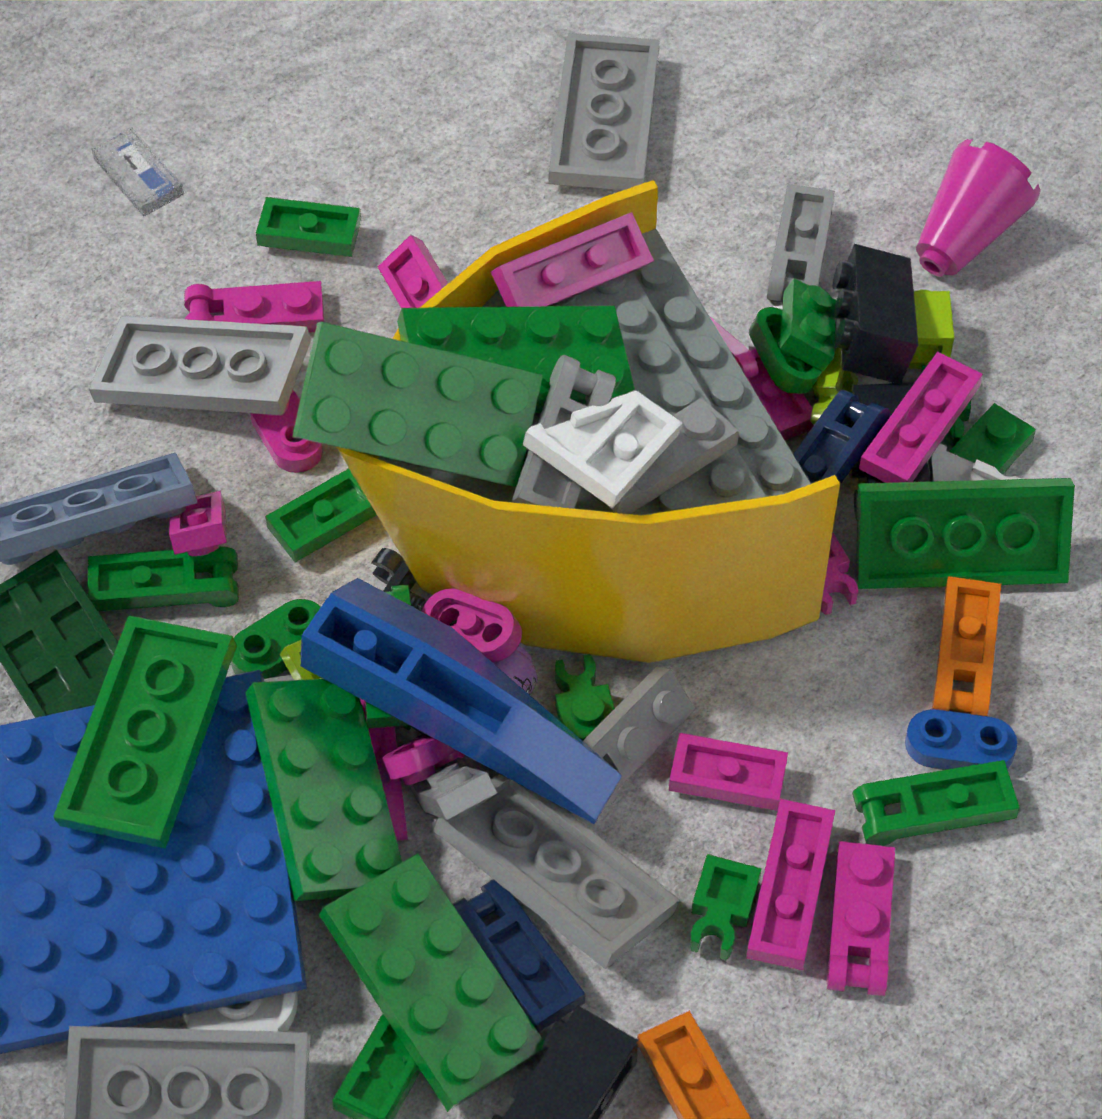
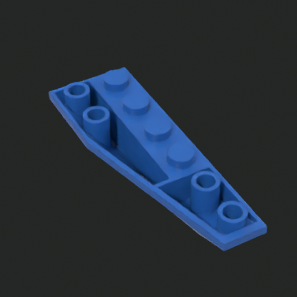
[301,578,622,824]

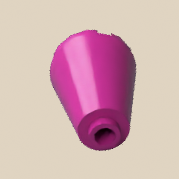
[916,139,1041,277]

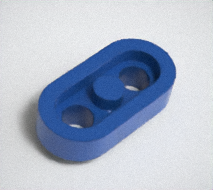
[905,709,1017,770]

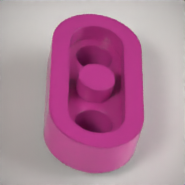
[250,390,323,473]
[422,588,522,662]
[382,734,465,786]

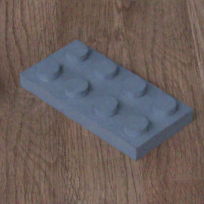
[0,452,198,565]

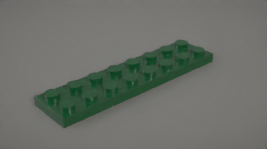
[0,549,118,718]

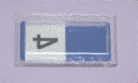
[91,127,184,217]

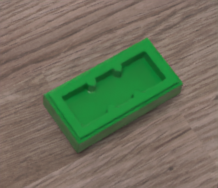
[332,1014,421,1119]

